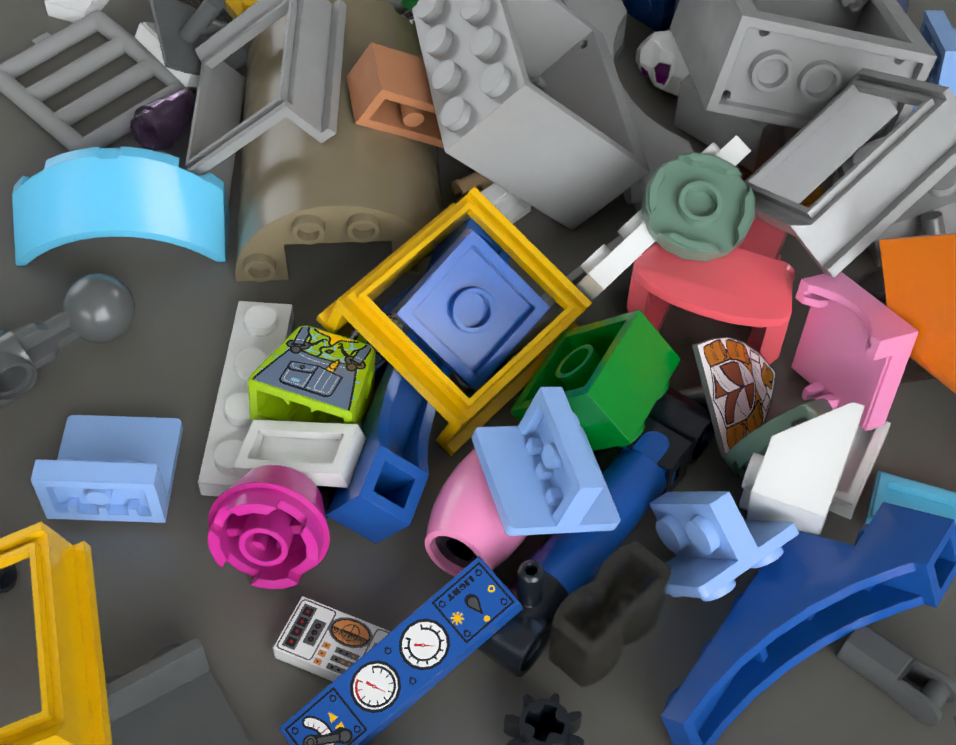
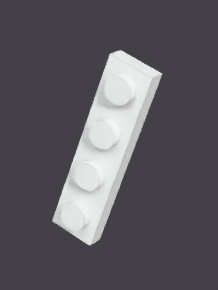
[576,135,751,301]
[198,301,294,496]

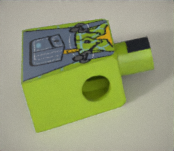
[248,322,376,429]

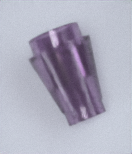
[130,88,196,151]

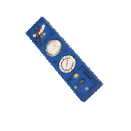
[279,556,523,745]

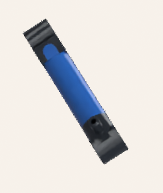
[477,387,715,677]

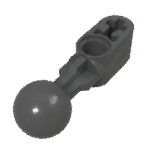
[0,273,135,409]

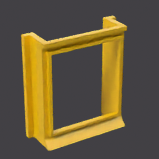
[316,186,592,456]
[0,521,112,745]

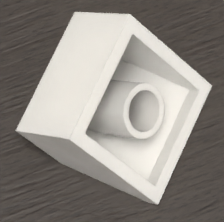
[739,402,865,536]

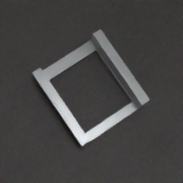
[185,0,347,205]
[745,68,956,278]

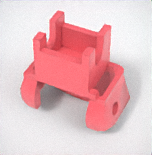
[626,218,795,365]

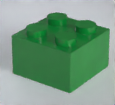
[510,310,681,451]

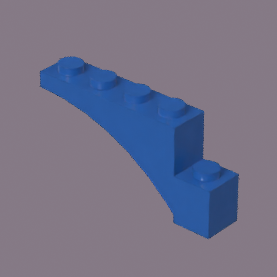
[661,502,956,745]

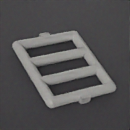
[0,11,194,151]

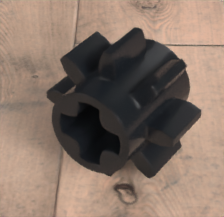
[503,693,585,745]

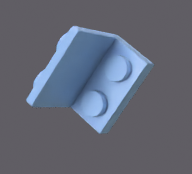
[31,415,183,523]

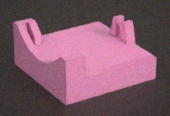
[791,272,919,431]

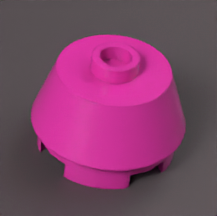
[208,465,330,589]

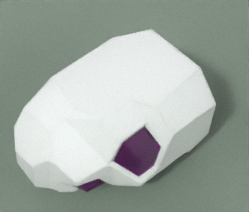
[635,30,690,96]

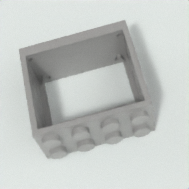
[412,0,650,231]
[670,0,938,142]

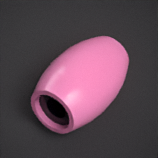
[425,449,527,577]

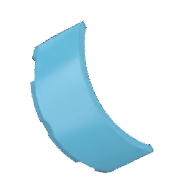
[12,147,231,266]

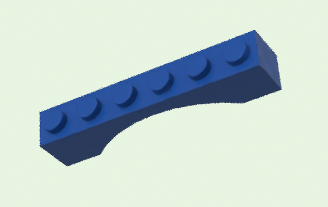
[326,218,510,544]

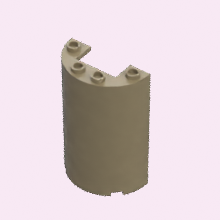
[235,0,442,282]

